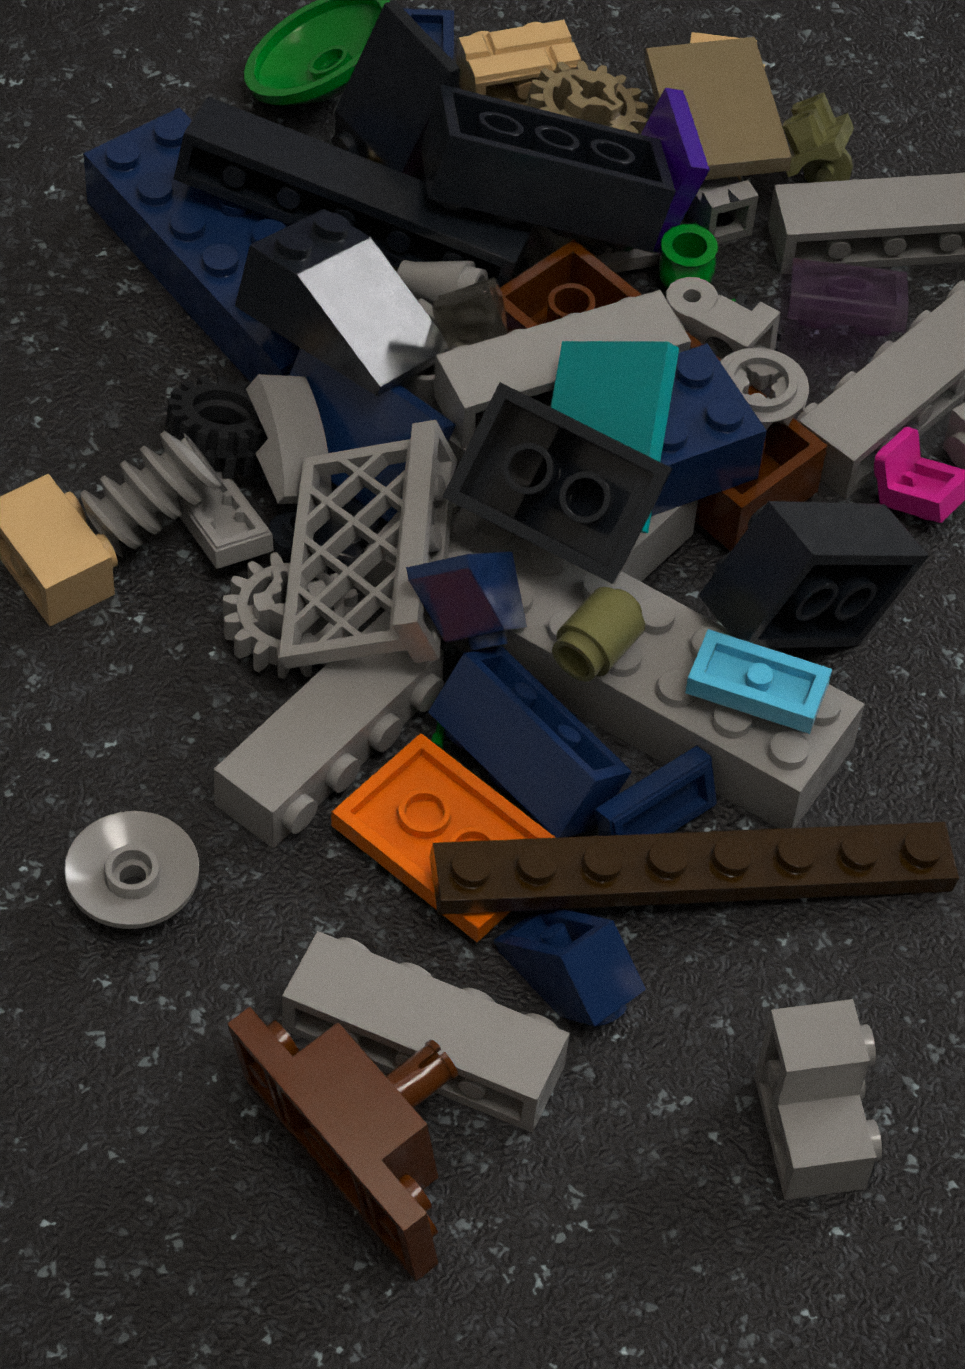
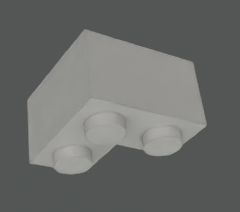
[754,999,882,1200]

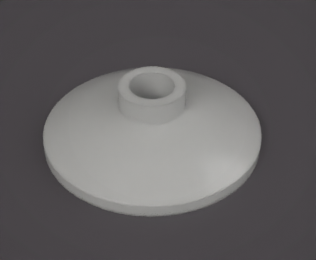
[65,811,199,929]

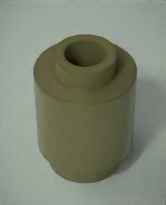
[552,587,645,682]

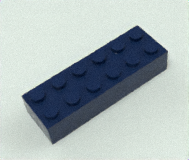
[83,107,300,383]

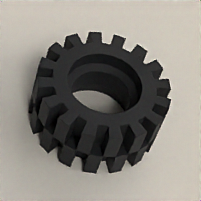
[164,376,268,479]

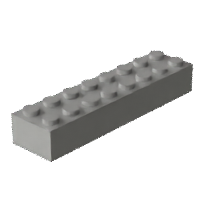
[363,503,865,829]

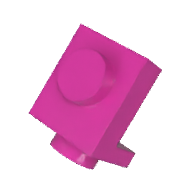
[874,427,965,523]

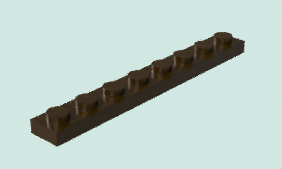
[429,822,959,915]

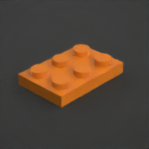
[331,733,556,942]

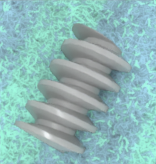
[80,431,222,558]

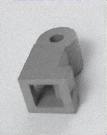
[686,177,759,244]
[666,277,780,359]

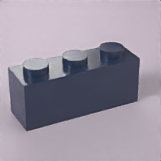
[428,646,632,838]

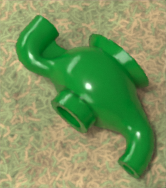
[658,223,718,289]

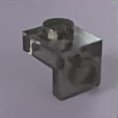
[432,277,508,351]

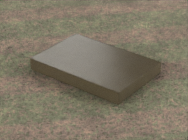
[645,37,792,180]

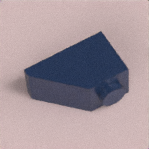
[406,552,527,651]
[493,909,646,1027]

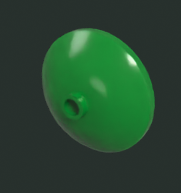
[244,0,390,107]

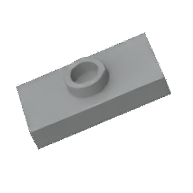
[178,471,274,569]

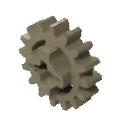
[526,61,648,134]

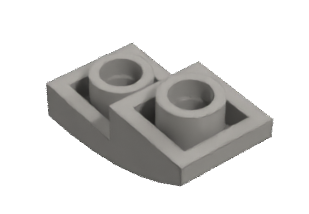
[246,374,332,504]

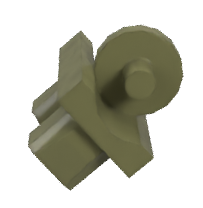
[782,93,854,183]

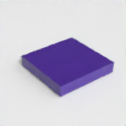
[641,88,710,253]

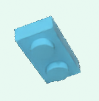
[685,629,832,734]

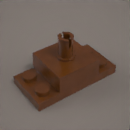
[227,1007,459,1281]

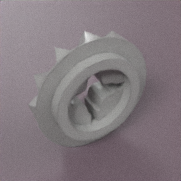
[720,348,809,430]

